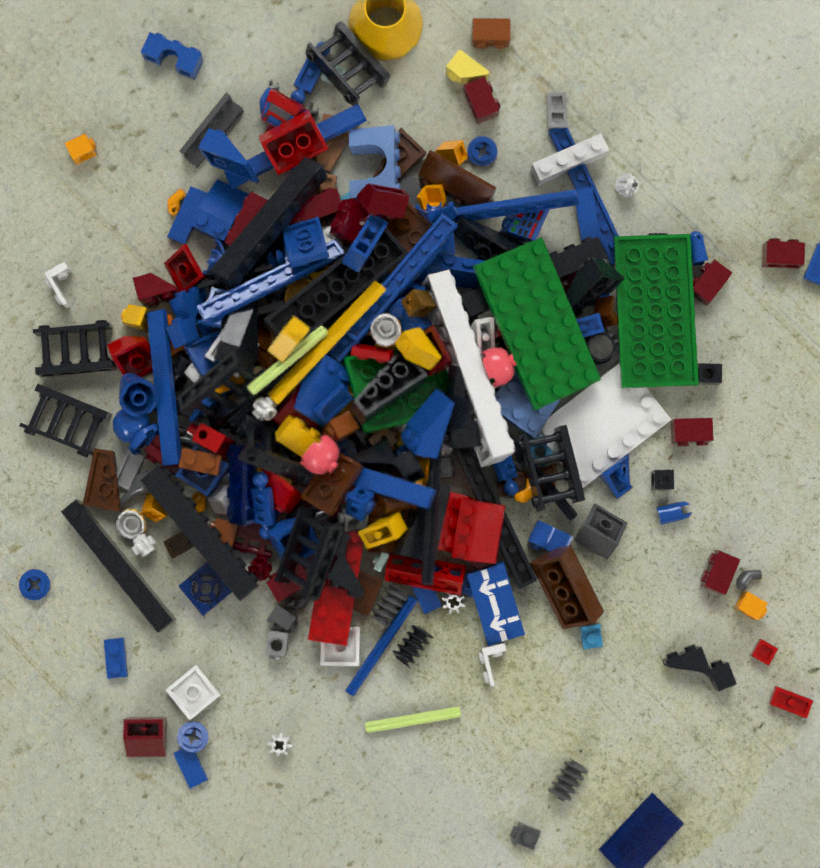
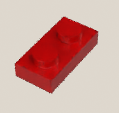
[351,344,395,363]
[769,686,813,719]

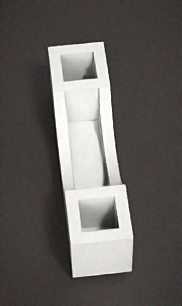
[530,133,609,186]

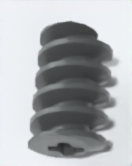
[368,582,408,627]
[548,758,588,802]

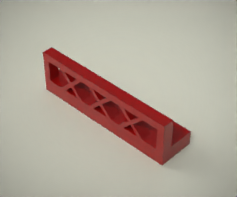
[385,552,466,596]

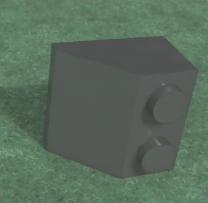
[574,503,627,560]

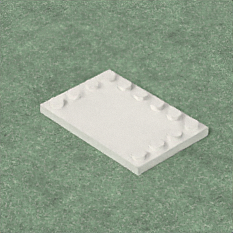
[538,364,671,488]

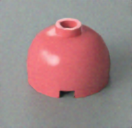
[481,347,517,388]
[301,435,339,474]

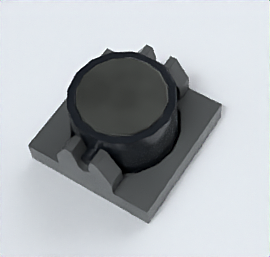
[584,327,619,373]

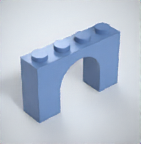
[349,125,401,202]

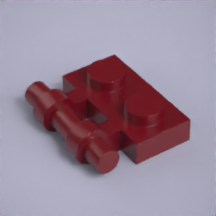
[233,517,273,559]

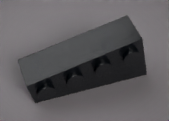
[351,351,428,425]
[390,482,451,563]

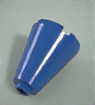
[119,373,158,417]

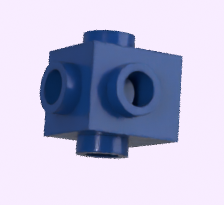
[345,486,375,522]

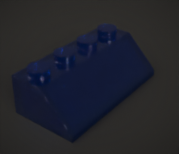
[227,444,258,526]
[598,793,684,868]

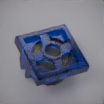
[179,562,232,616]

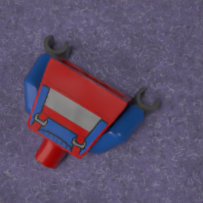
[259,80,319,132]

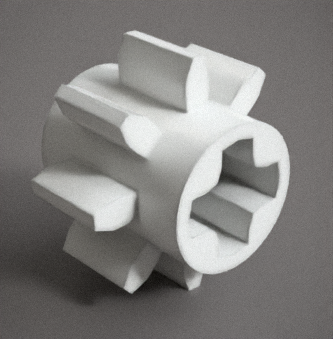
[615,173,639,197]
[252,396,277,421]
[131,534,156,558]
[442,593,465,614]
[267,732,292,757]

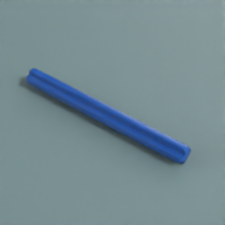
[346,596,417,696]

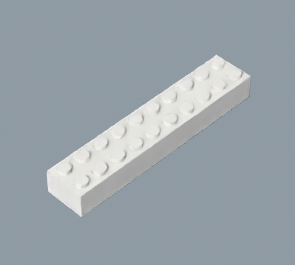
[421,270,515,467]

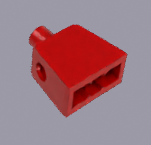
[187,423,236,459]

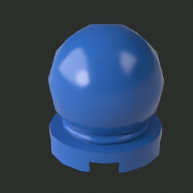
[113,409,159,455]

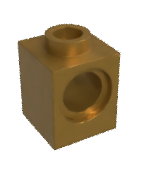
[401,289,436,318]

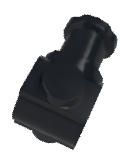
[172,351,192,392]

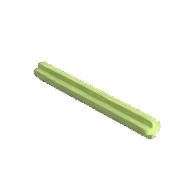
[247,325,328,395]
[365,706,461,733]

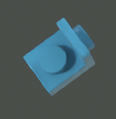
[579,622,603,649]

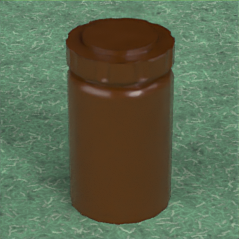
[379,495,417,515]

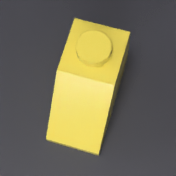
[445,49,490,84]

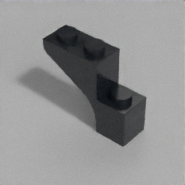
[351,440,426,483]
[327,532,365,599]
[662,644,737,691]

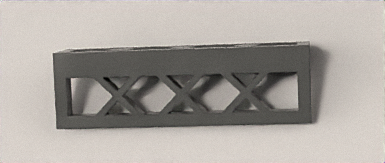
[180,92,244,168]

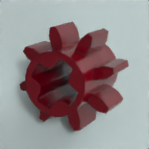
[248,557,273,581]

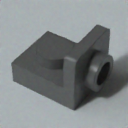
[510,822,541,850]

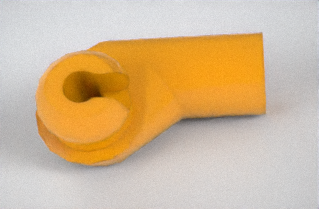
[167,188,187,215]
[514,478,533,503]
[192,492,206,513]

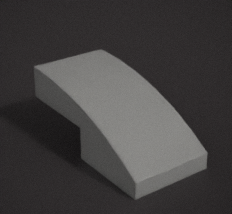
[547,92,567,129]

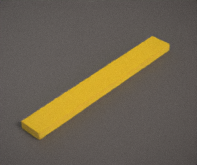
[267,281,386,405]

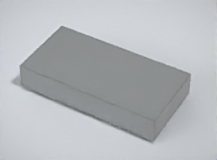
[117,449,146,491]

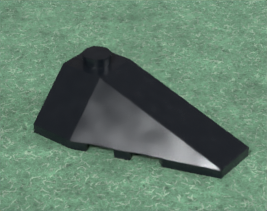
[454,216,524,261]
[566,257,625,318]
[214,299,258,373]
[443,365,482,449]

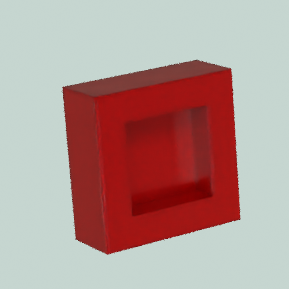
[750,639,778,666]

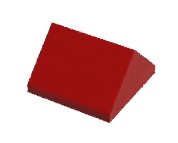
[164,244,206,293]

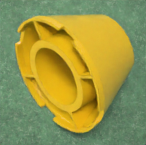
[348,0,423,61]

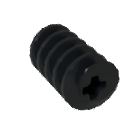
[392,625,434,669]

